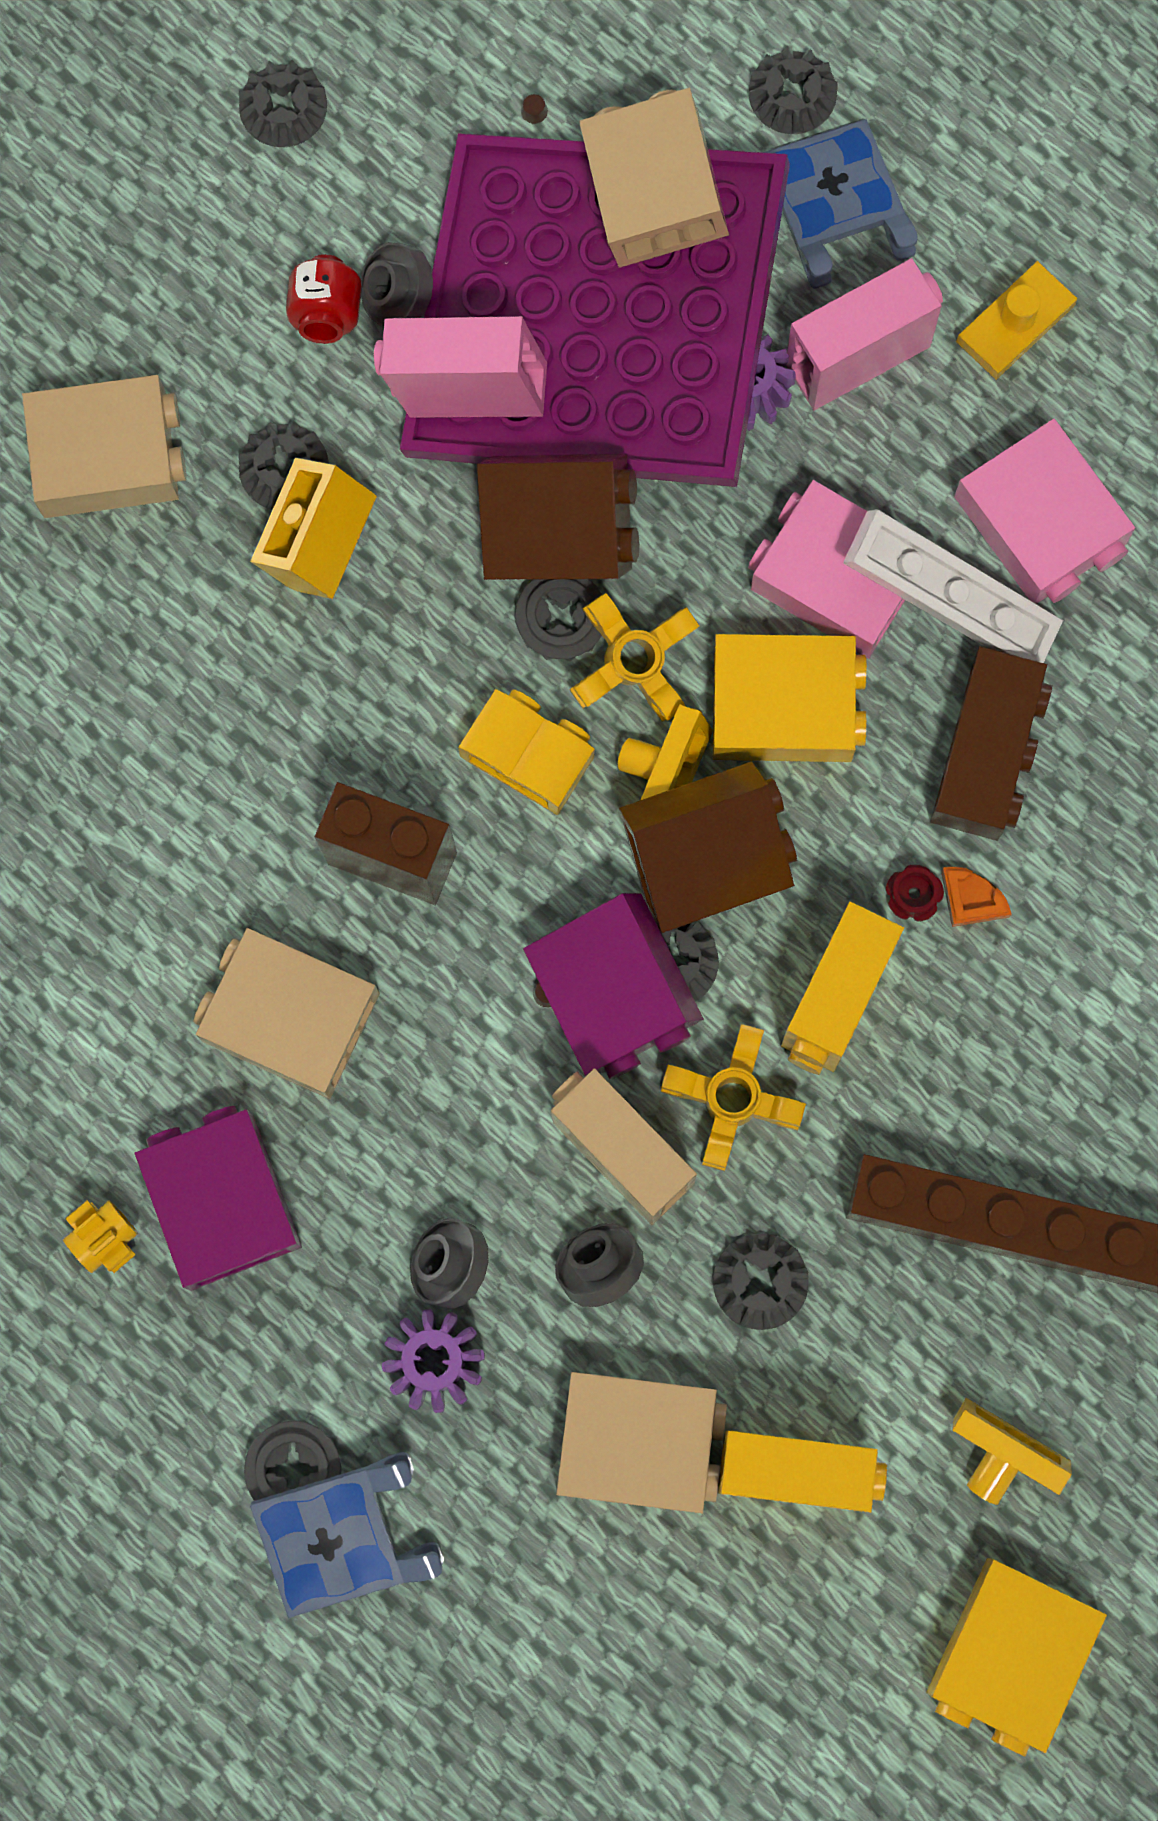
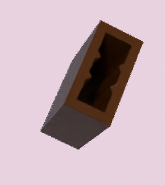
[477,454,640,580]
[619,761,797,933]
[314,782,457,906]

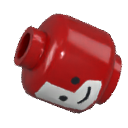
[286,254,362,344]

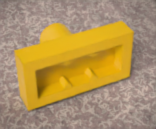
[956,261,1078,380]
[618,704,713,800]
[952,1398,1072,1505]

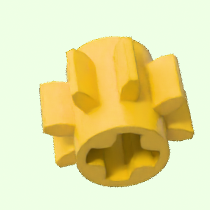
[63,1200,138,1273]

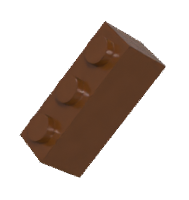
[930,646,1053,841]

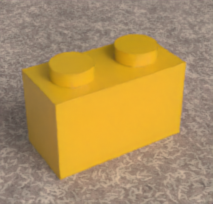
[250,458,377,599]

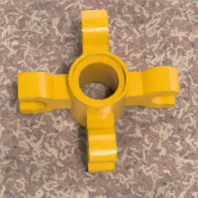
[569,593,699,722]
[661,1024,806,1171]

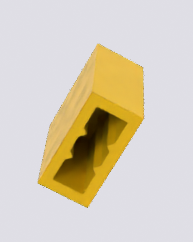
[713,634,867,762]
[781,901,905,1075]
[718,1431,887,1512]
[926,1558,1107,1756]

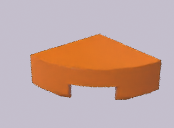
[941,867,1012,927]

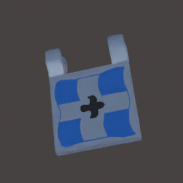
[763,119,918,289]
[250,1452,444,1618]

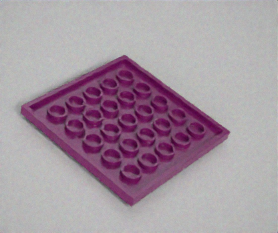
[400,134,790,487]

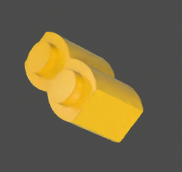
[458,689,595,815]

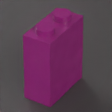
[523,893,704,1080]
[134,1106,302,1291]

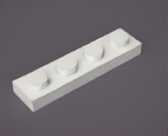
[843,509,1063,663]

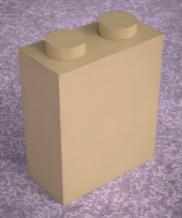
[579,87,729,268]
[22,375,187,518]
[194,928,380,1099]
[550,1068,697,1226]
[556,1372,727,1514]

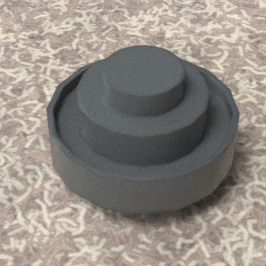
[361,242,433,326]
[410,1218,489,1309]
[555,1223,644,1307]

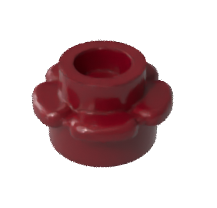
[886,864,944,922]

